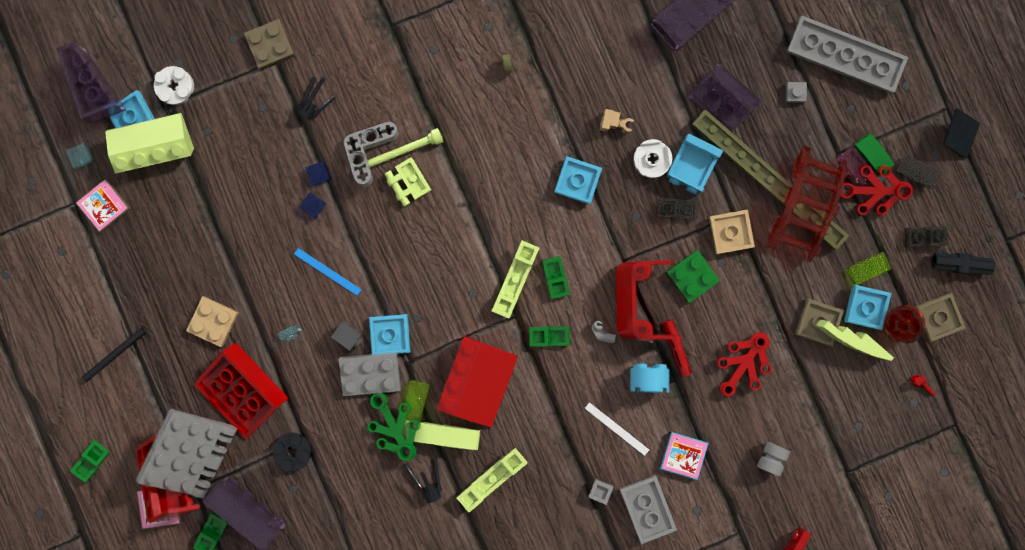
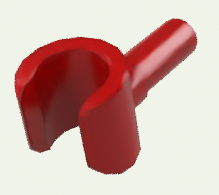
[911,374,935,396]

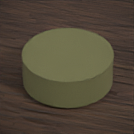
[502,54,513,74]

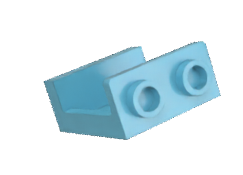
[666,134,723,195]

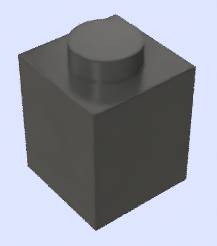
[331,321,363,351]

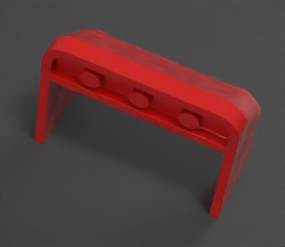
[616,260,676,340]
[136,435,200,523]

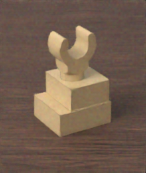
[600,109,634,132]

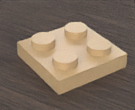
[709,210,755,254]
[186,296,239,347]

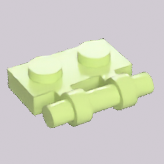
[384,157,432,207]

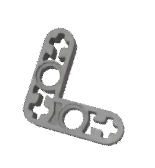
[344,122,399,187]

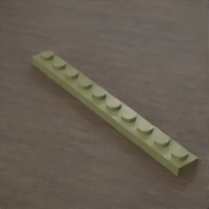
[692,110,849,250]

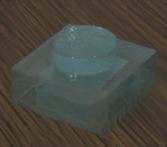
[66,143,94,169]
[277,324,301,342]

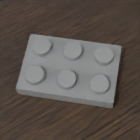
[339,352,401,396]
[620,475,677,544]

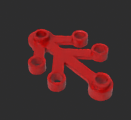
[837,165,913,215]
[717,332,772,397]

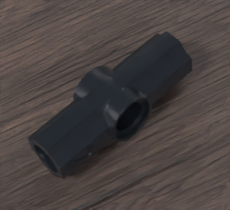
[931,252,995,275]

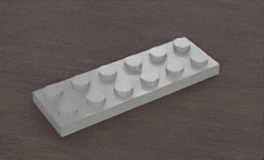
[786,16,908,94]

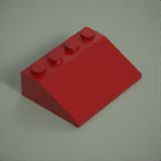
[437,336,518,428]
[193,343,288,440]

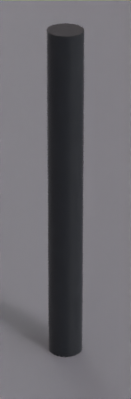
[82,327,146,382]

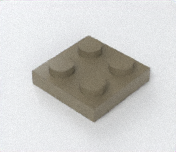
[244,19,295,69]

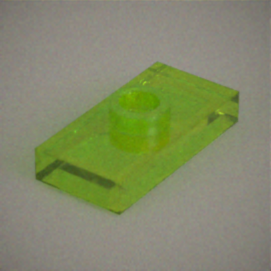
[847,252,891,285]
[403,379,430,421]

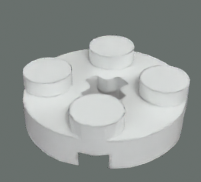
[154,66,194,105]
[633,139,672,178]

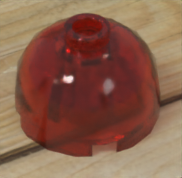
[884,304,926,344]

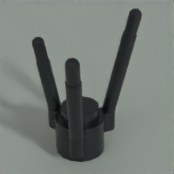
[297,76,335,120]
[403,457,443,503]

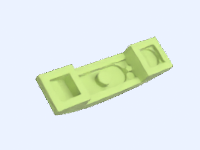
[492,241,539,318]
[457,448,528,512]

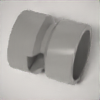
[757,441,791,476]

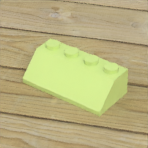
[105,113,194,174]

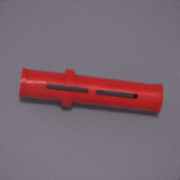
[662,319,692,377]

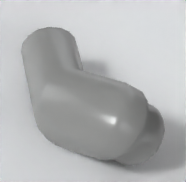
[591,321,616,344]

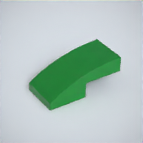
[854,133,895,176]
[542,256,570,299]
[529,326,570,347]
[70,440,110,483]
[193,510,230,550]

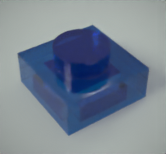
[305,161,331,186]
[299,192,327,219]

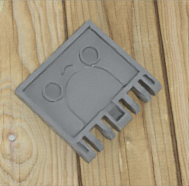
[136,409,237,498]

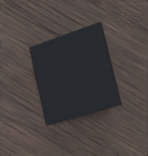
[943,108,980,159]

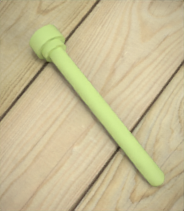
[357,128,443,171]

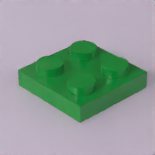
[666,250,720,303]

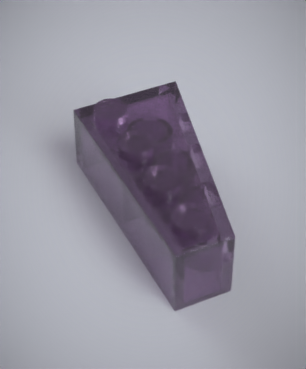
[56,42,126,124]

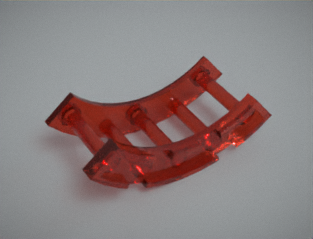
[767,146,849,263]

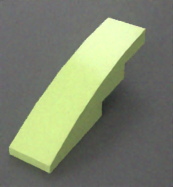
[815,320,894,361]
[402,420,480,450]

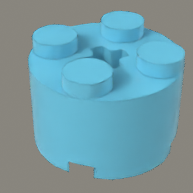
[630,364,669,393]

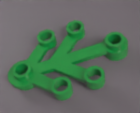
[367,393,421,462]

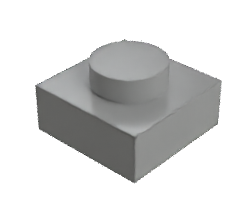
[786,82,807,103]
[588,479,613,505]

